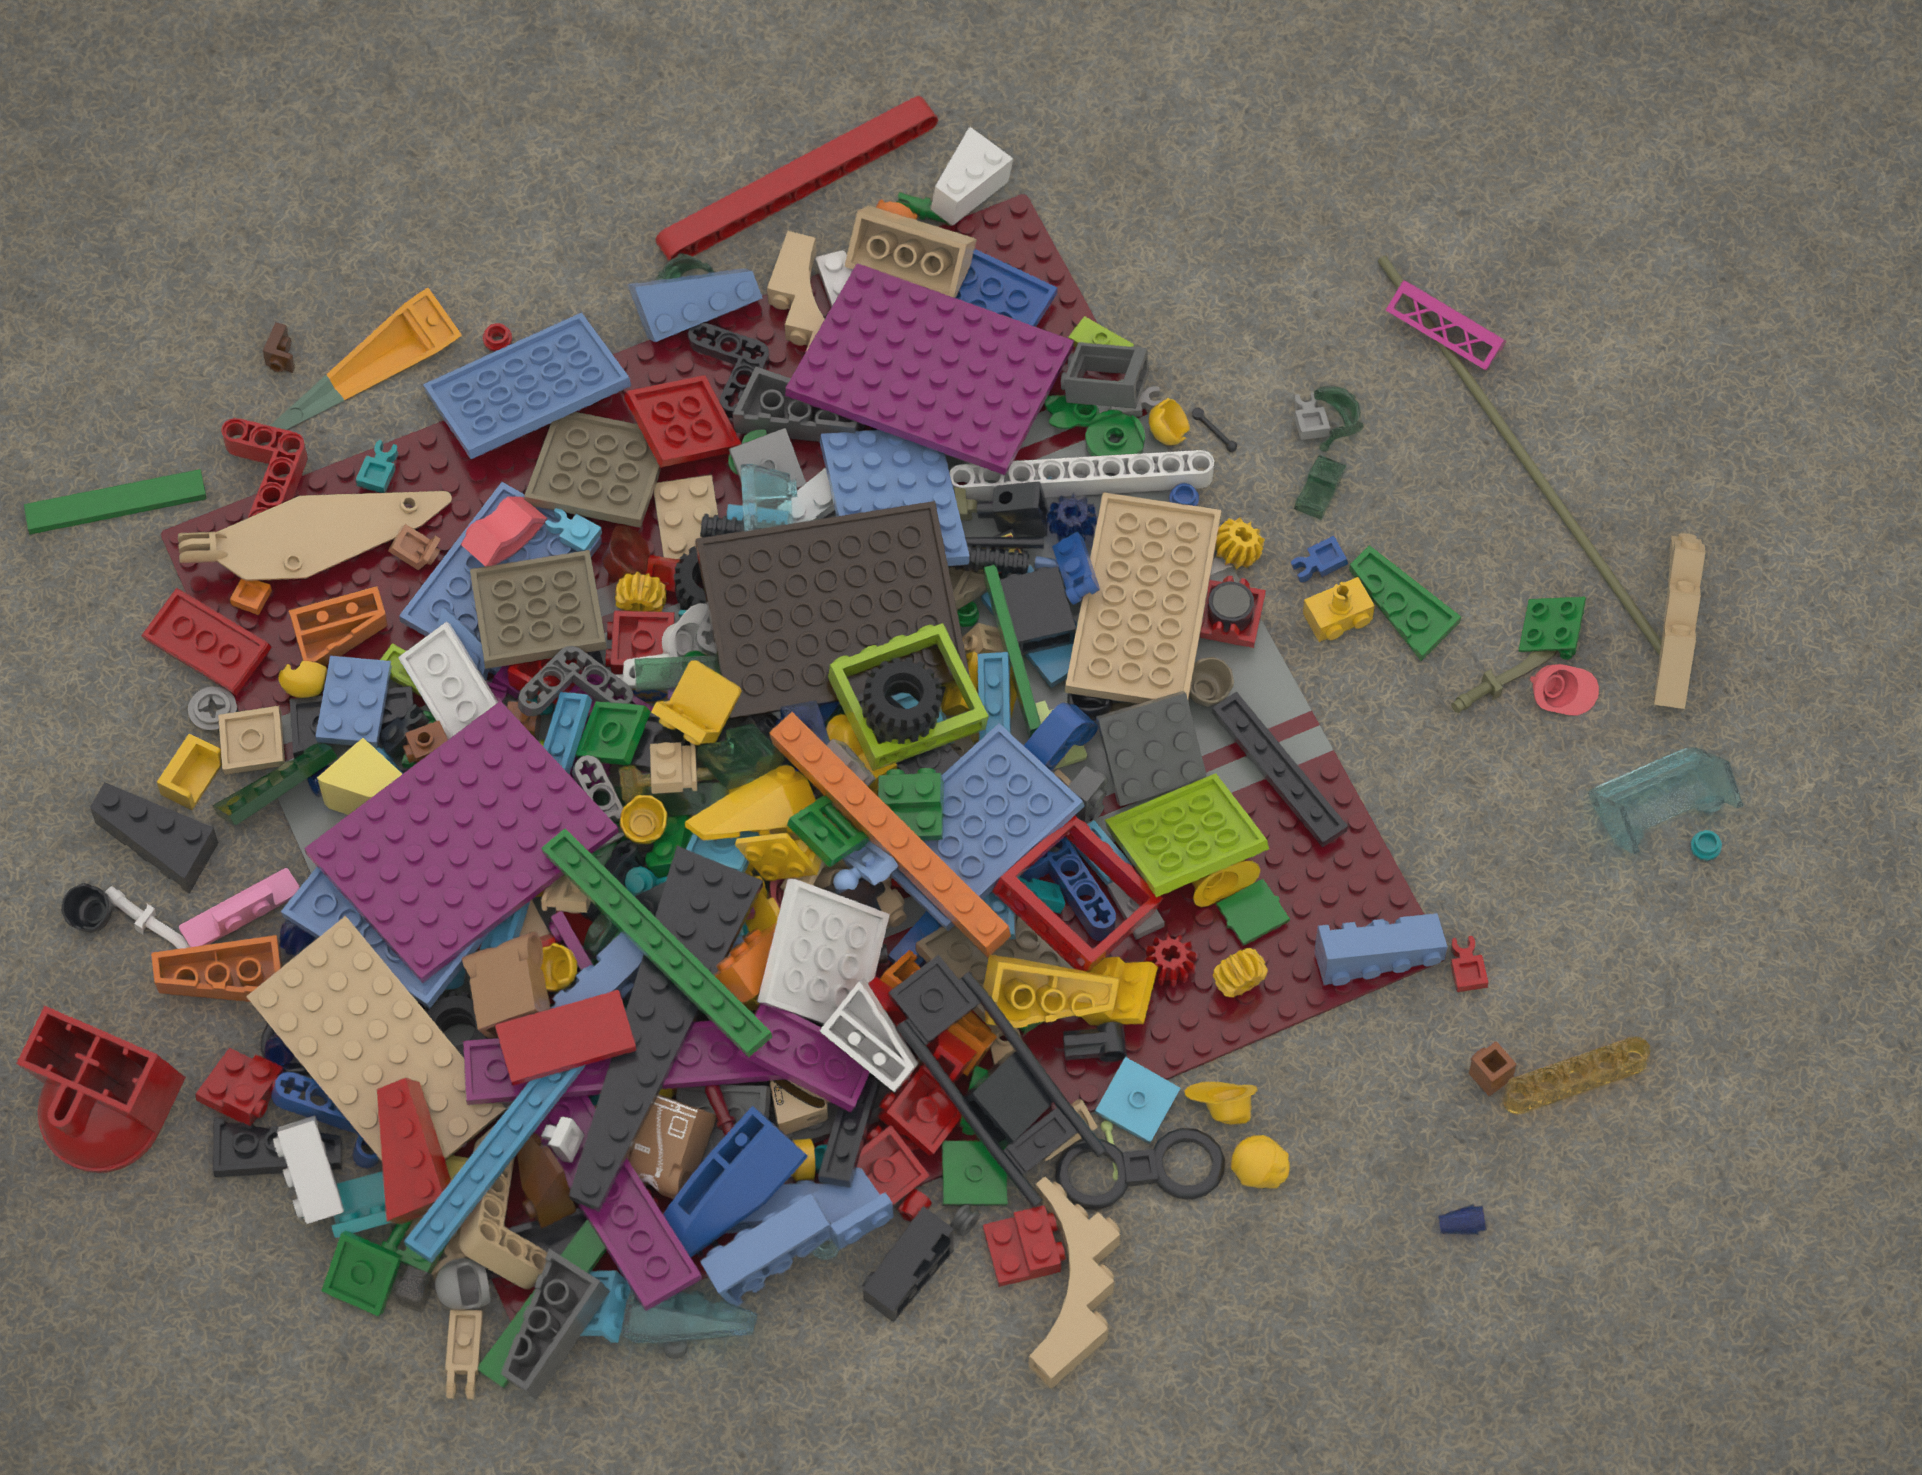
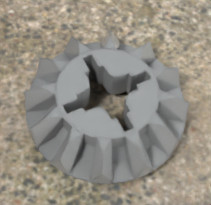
[188,687,237,733]

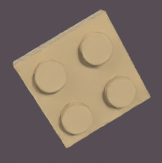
[218,706,285,775]

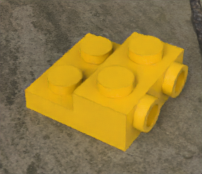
[1081,957,1158,1025]

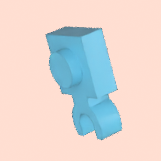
[545,508,602,552]

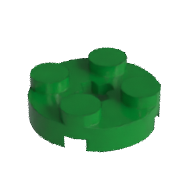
[1085,410,1145,457]

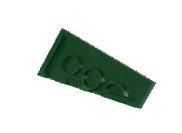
[212,743,338,826]

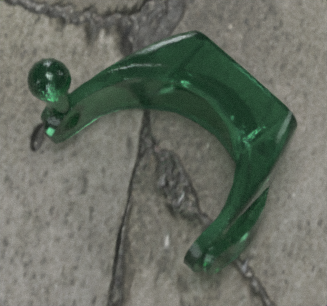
[656,253,715,280]
[1313,386,1364,452]
[584,913,620,966]

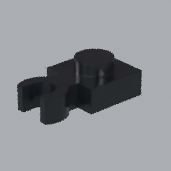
[379,704,430,759]

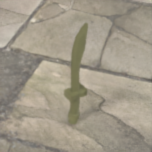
[1451,650,1558,713]

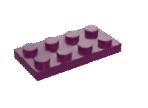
[737,1003,870,1112]

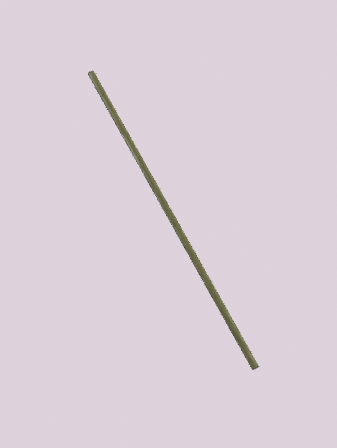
[1378,256,1662,656]

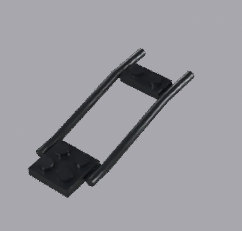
[888,954,1107,1208]

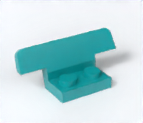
[302,1171,392,1238]

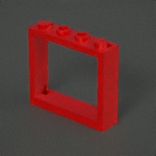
[992,816,1163,972]

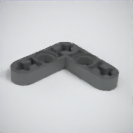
[518,646,633,717]

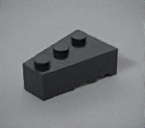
[862,1206,954,1322]

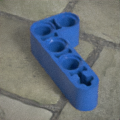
[1024,702,1098,772]
[1019,836,1116,941]
[272,1072,380,1168]

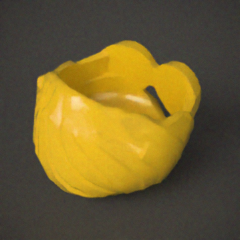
[1231,1135,1290,1189]

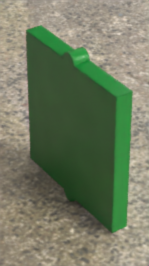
[1216,879,1290,946]

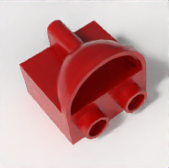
[16,1005,186,1173]

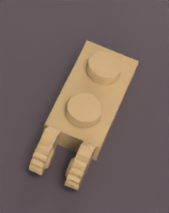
[445,1309,483,1399]

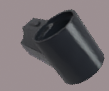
[1063,1022,1127,1062]

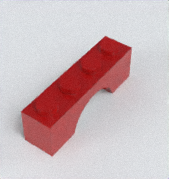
[868,977,977,1083]

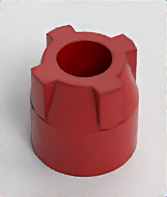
[897,1189,932,1222]

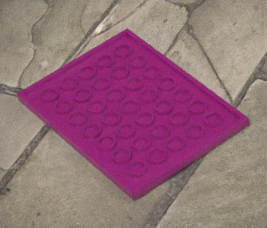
[785,263,1074,475]
[304,701,619,983]

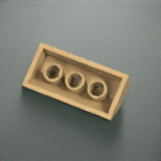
[844,205,977,298]

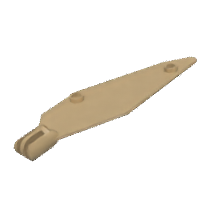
[178,491,452,581]

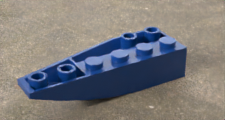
[663,1106,808,1258]

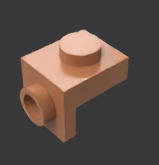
[388,524,441,570]

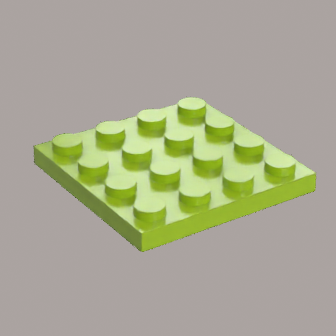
[1105,773,1269,897]

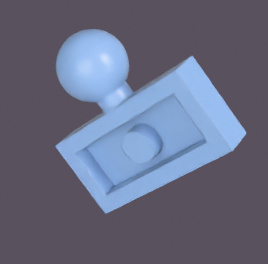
[833,841,898,890]

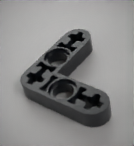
[688,323,770,418]

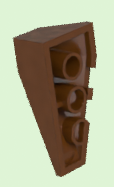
[517,1133,576,1228]

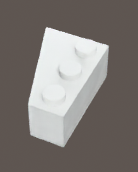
[931,127,1013,226]
[820,978,919,1092]
[273,1116,344,1224]

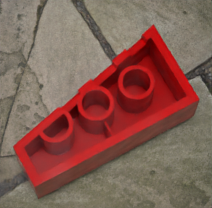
[377,1077,451,1224]

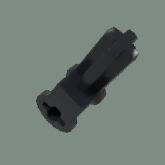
[581,840,650,922]

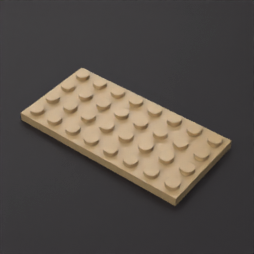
[1065,492,1221,704]
[246,916,506,1161]

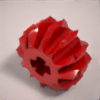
[1144,932,1197,988]

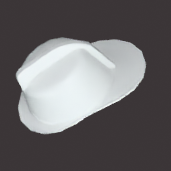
[662,603,714,671]

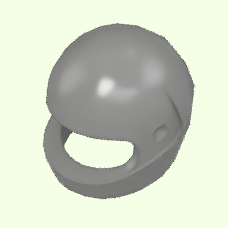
[435,1258,490,1310]

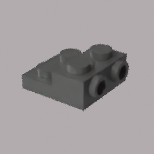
[1068,766,1108,823]

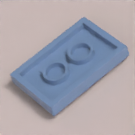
[315,656,392,748]

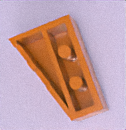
[289,586,388,666]
[714,922,777,1004]

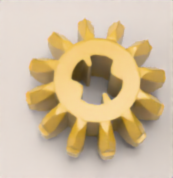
[1215,517,1265,569]
[615,572,666,612]
[1212,948,1268,997]

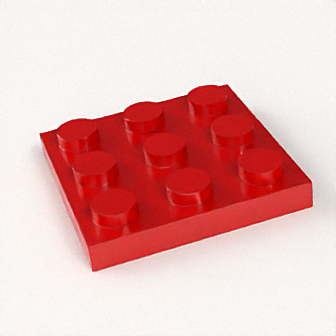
[624,375,742,468]

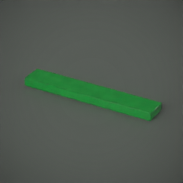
[24,469,207,534]
[984,565,1041,738]
[478,1220,607,1389]

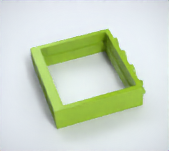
[828,623,989,771]

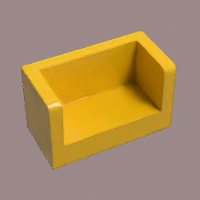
[157,734,222,810]

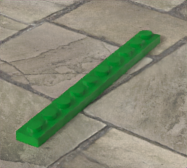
[541,829,773,1058]

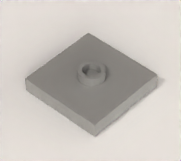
[729,428,806,505]

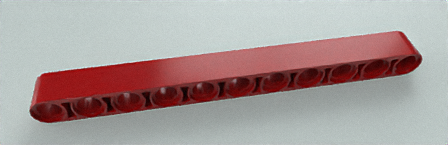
[655,96,939,265]

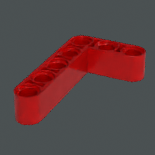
[221,418,308,518]

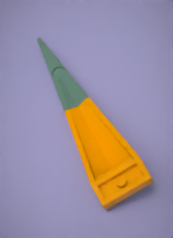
[270,287,462,430]

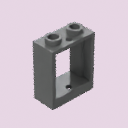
[1061,342,1149,409]

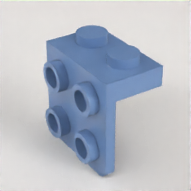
[812,1167,894,1250]

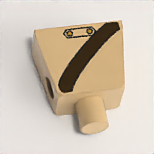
[769,1079,830,1135]

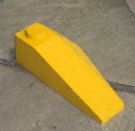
[685,765,816,840]
[983,954,1119,1028]

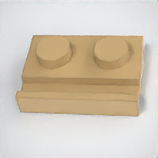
[650,742,697,794]
[541,875,591,914]

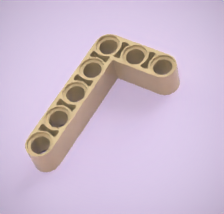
[459,1125,547,1289]

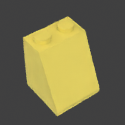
[317,738,402,815]

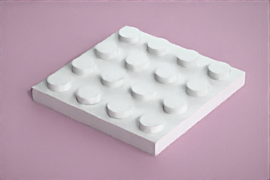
[757,879,890,1025]

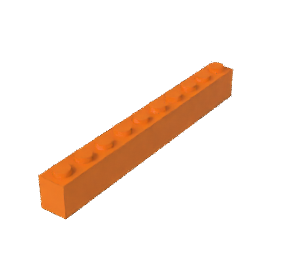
[769,712,1011,958]

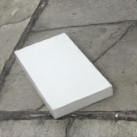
[398,622,498,740]

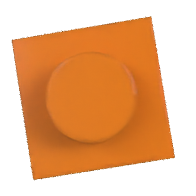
[230,578,272,615]

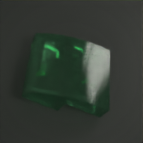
[697,724,784,790]

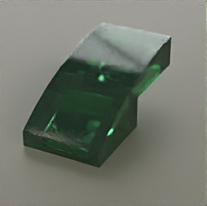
[1294,455,1347,520]

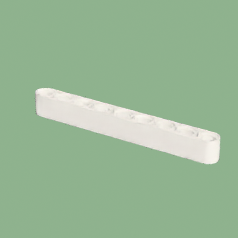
[949,450,1214,501]

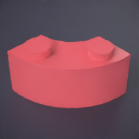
[461,496,548,567]

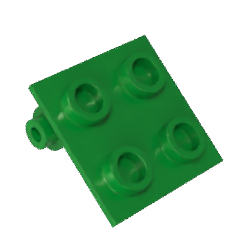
[1518,597,1586,660]

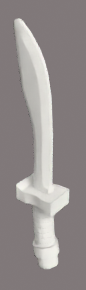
[105,886,190,949]

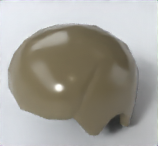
[1189,657,1234,707]

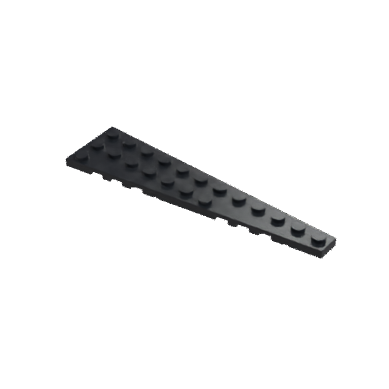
[569,846,763,1212]

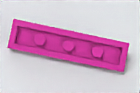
[1386,280,1507,371]

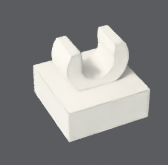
[541,1117,584,1163]

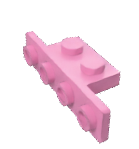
[179,868,300,947]

